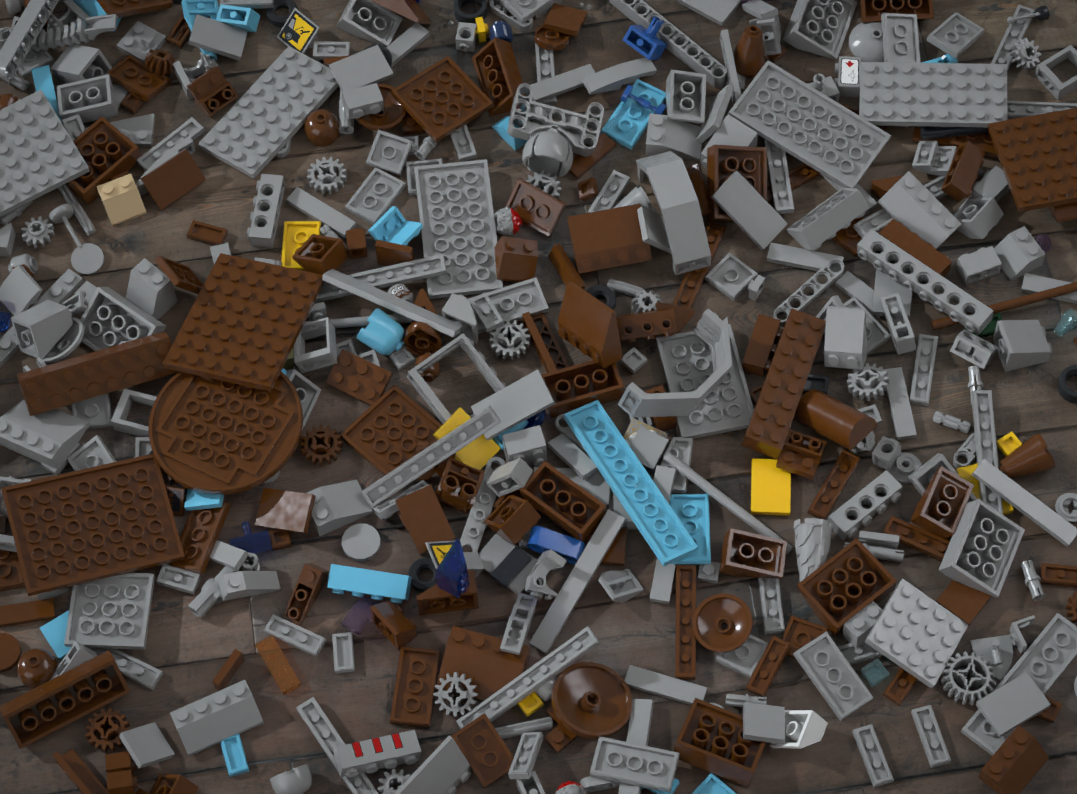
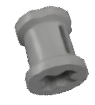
[242,552,260,571]

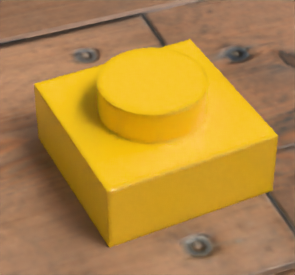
[475,17,489,43]
[996,431,1022,456]
[517,692,544,717]

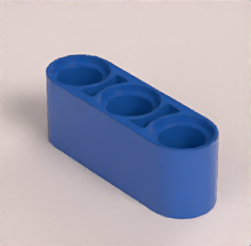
[527,526,586,565]

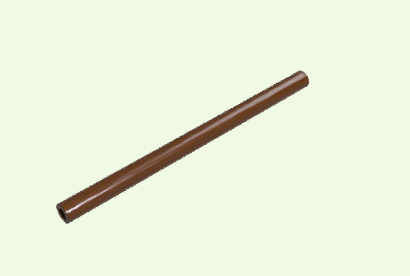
[931,282,1077,330]

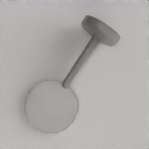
[49,204,104,275]

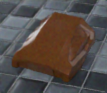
[435,456,485,509]

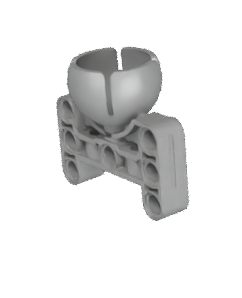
[507,83,604,177]

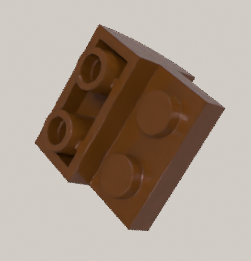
[187,66,239,117]
[776,429,827,480]

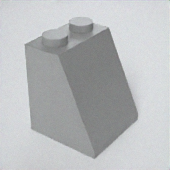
[50,44,112,84]
[701,114,758,169]
[126,258,178,320]
[11,300,73,359]
[993,320,1053,372]

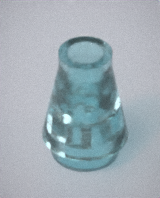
[1054,309,1077,337]

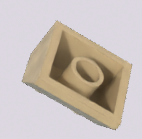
[96,174,147,226]

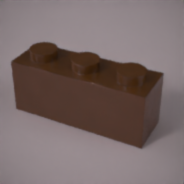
[941,141,985,202]
[742,314,783,377]

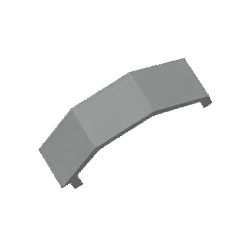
[636,151,711,275]
[618,309,732,417]

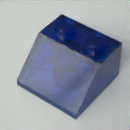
[435,539,470,598]

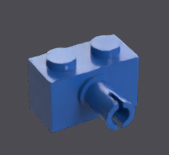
[623,16,668,60]

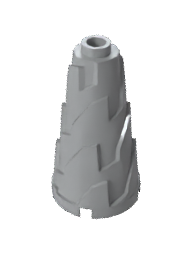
[793,518,833,582]

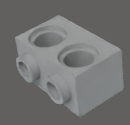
[950,329,998,369]

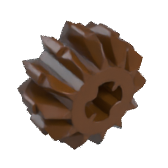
[144,48,175,76]

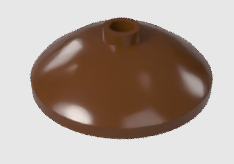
[356,84,406,131]
[692,593,753,653]

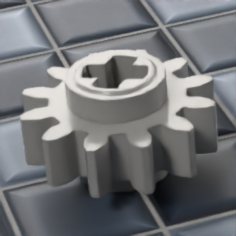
[1009,38,1041,71]
[21,216,55,249]
[378,768,411,794]

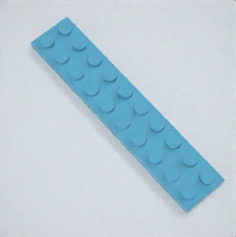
[564,400,698,567]

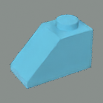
[216,4,260,32]
[492,116,529,151]

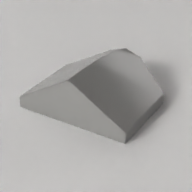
[598,569,644,604]

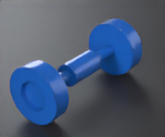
[620,85,667,115]

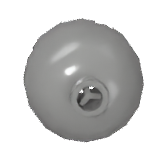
[270,764,312,794]

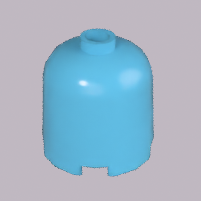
[356,309,404,355]

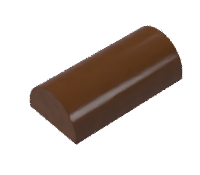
[796,389,878,450]

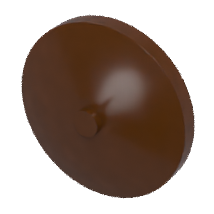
[551,662,632,739]

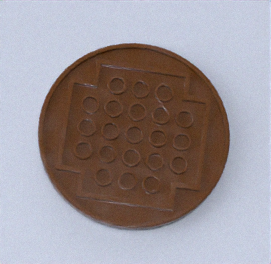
[148,371,303,495]

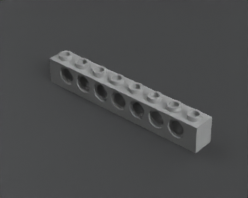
[857,229,993,335]

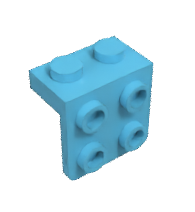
[368,206,423,246]

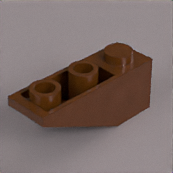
[282,563,329,626]

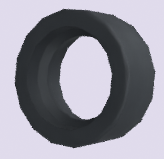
[453,0,487,24]
[1058,365,1077,403]

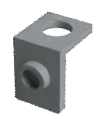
[1009,615,1035,654]

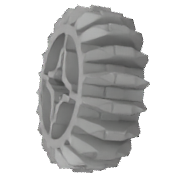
[941,651,996,706]

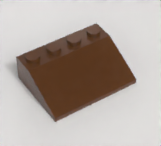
[66,117,141,205]
[707,144,767,222]
[567,203,652,274]
[558,280,623,368]
[797,538,897,637]
[436,626,531,710]
[673,698,766,787]

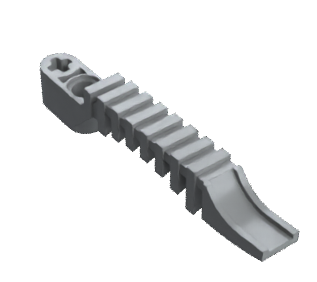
[0,14,118,53]

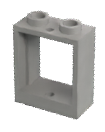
[1035,45,1077,100]
[294,317,337,373]
[111,389,157,437]

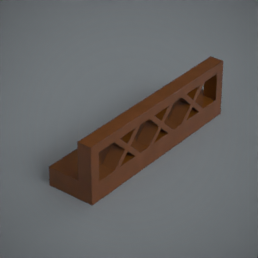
[522,312,570,373]
[52,748,109,794]

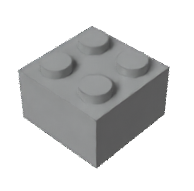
[502,425,547,467]

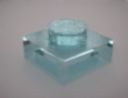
[861,658,890,687]

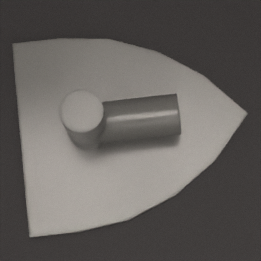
[970,634,1013,681]

